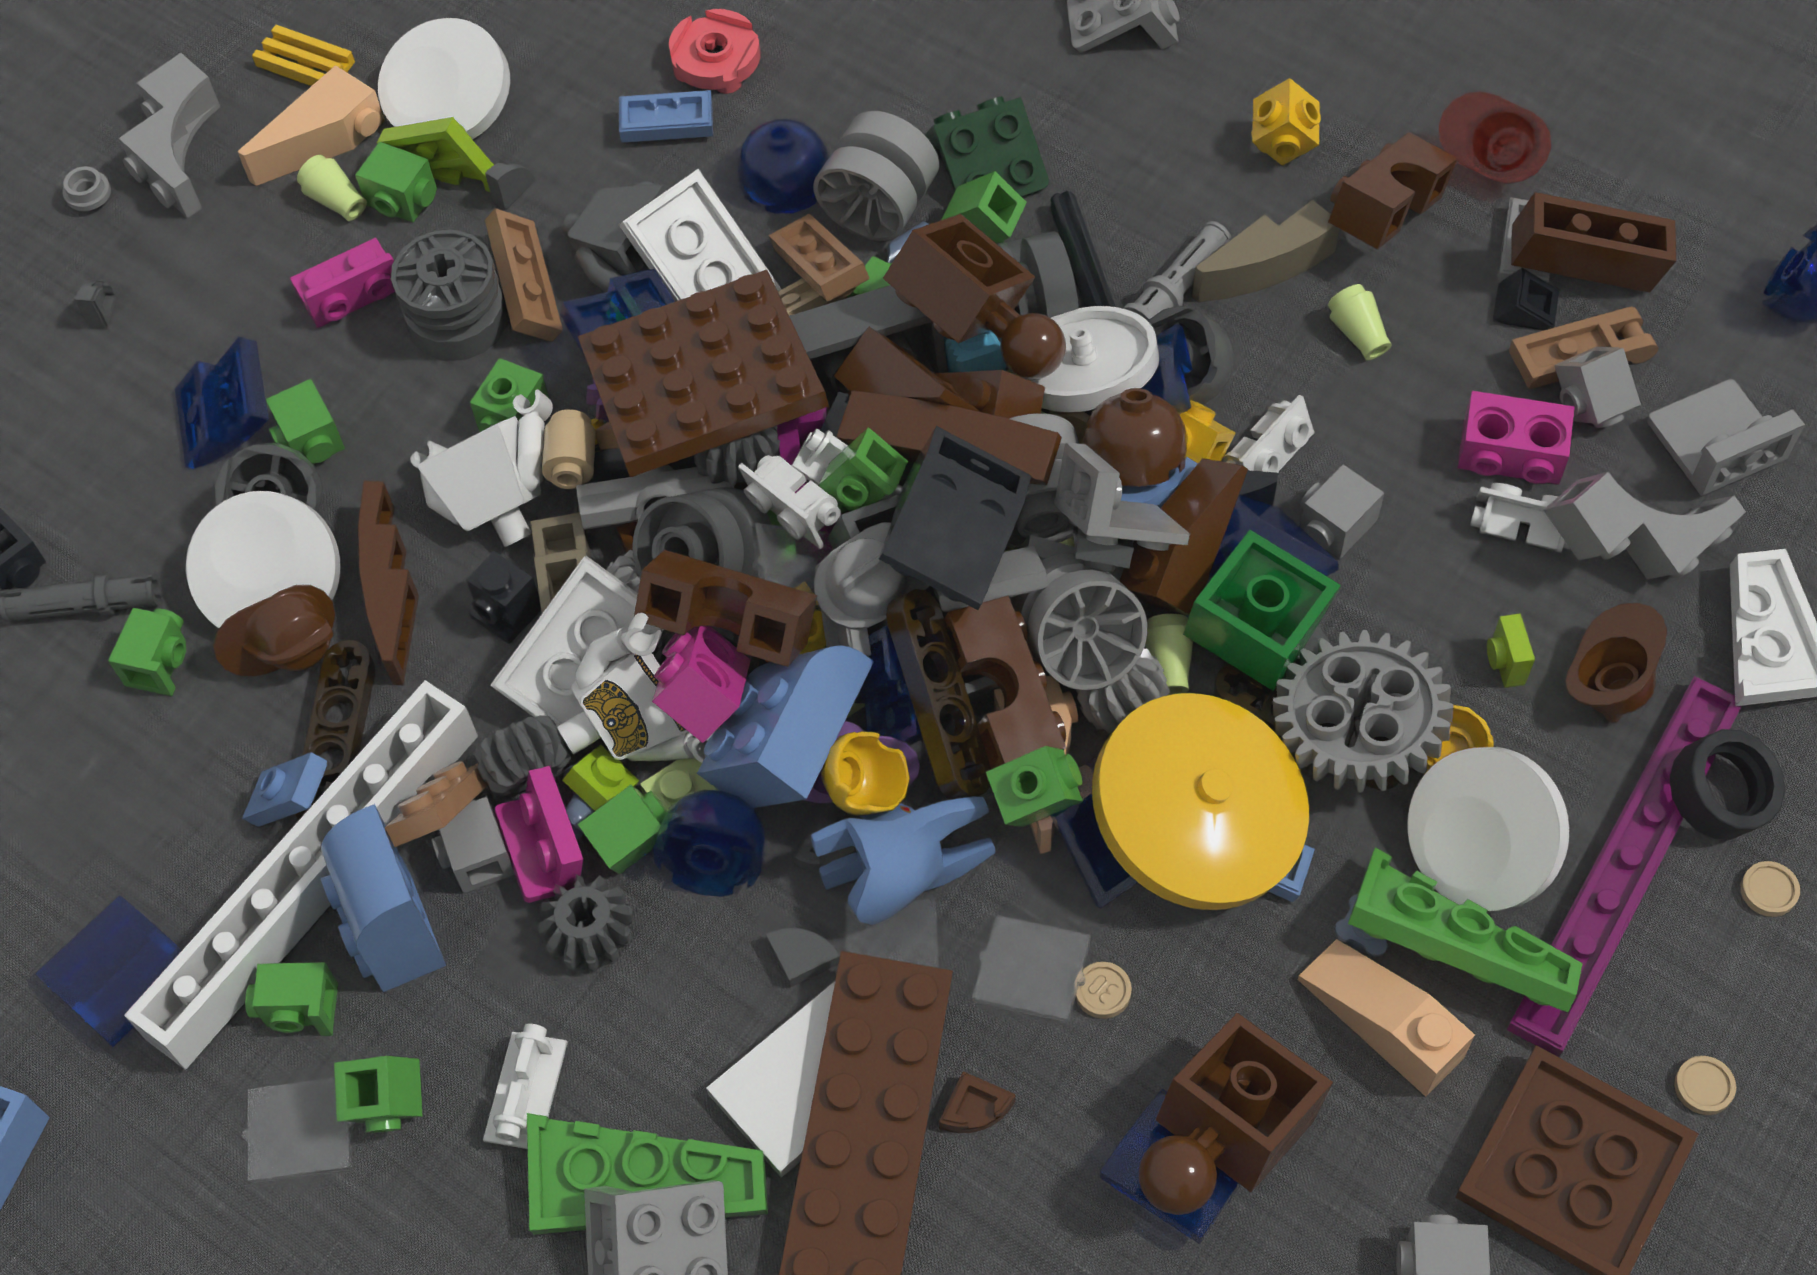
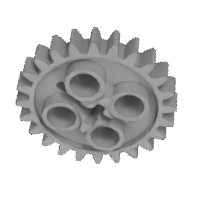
[1273,630,1453,792]

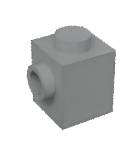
[1554,346,1641,428]
[1299,464,1384,559]
[432,797,515,893]
[1396,1215,1490,1275]

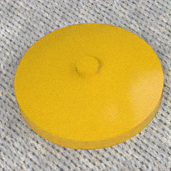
[1092,693,1309,910]

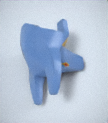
[811,797,995,925]

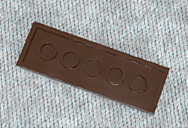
[779,951,953,1275]

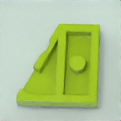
[377,117,494,192]

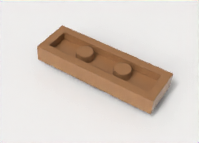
[485,208,563,342]
[768,213,870,302]
[385,761,488,848]

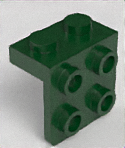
[925,96,1049,197]

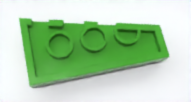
[1348,847,1582,1013]
[527,1113,768,1235]

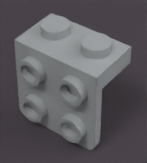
[1067,0,1180,53]

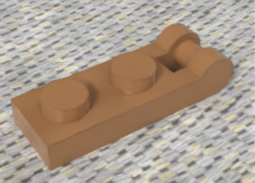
[1509,307,1659,389]

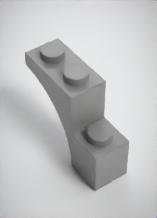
[119,53,221,219]
[1544,472,1746,579]

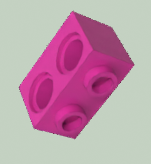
[1457,391,1575,485]
[652,626,751,743]

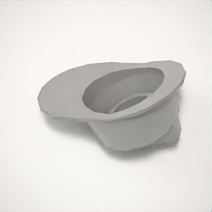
[814,523,929,628]

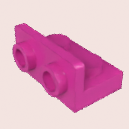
[290,238,395,328]
[494,766,583,903]

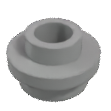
[63,166,111,211]

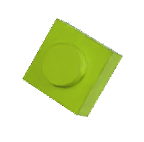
[1487,613,1535,688]
[562,744,639,811]

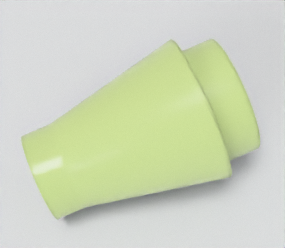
[297,155,367,221]
[1328,284,1392,360]
[1145,614,1193,695]

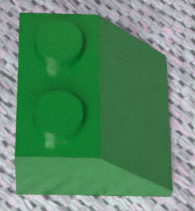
[1183,530,1341,691]

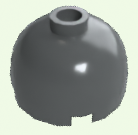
[1141,306,1234,405]
[215,443,322,513]

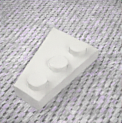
[1730,549,1817,706]

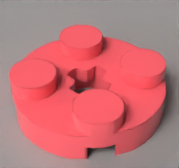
[669,9,761,94]

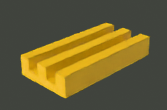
[252,25,355,86]

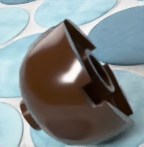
[1083,388,1187,487]

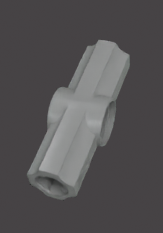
[576,465,734,530]

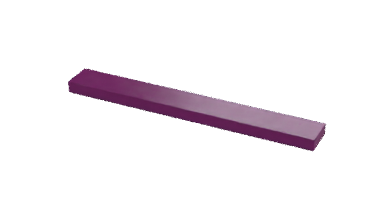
[1507,676,1742,1057]

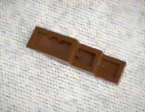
[836,391,1062,485]
[358,481,419,686]

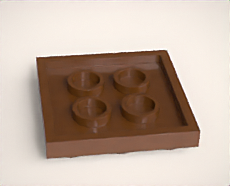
[1455,1045,1699,1275]

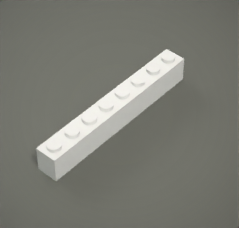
[124,680,478,1070]

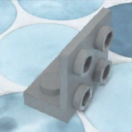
[1647,379,1805,496]
[1054,442,1190,550]
[584,1180,728,1275]

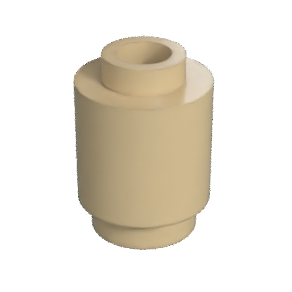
[542,409,596,489]

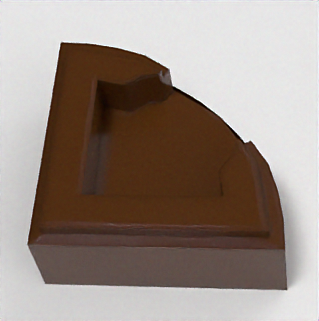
[939,1071,1016,1133]

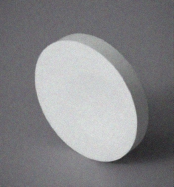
[378,18,510,140]
[1012,306,1159,412]
[186,491,340,628]
[1408,747,1569,911]

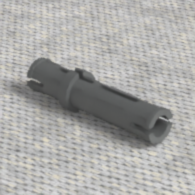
[0,573,162,622]

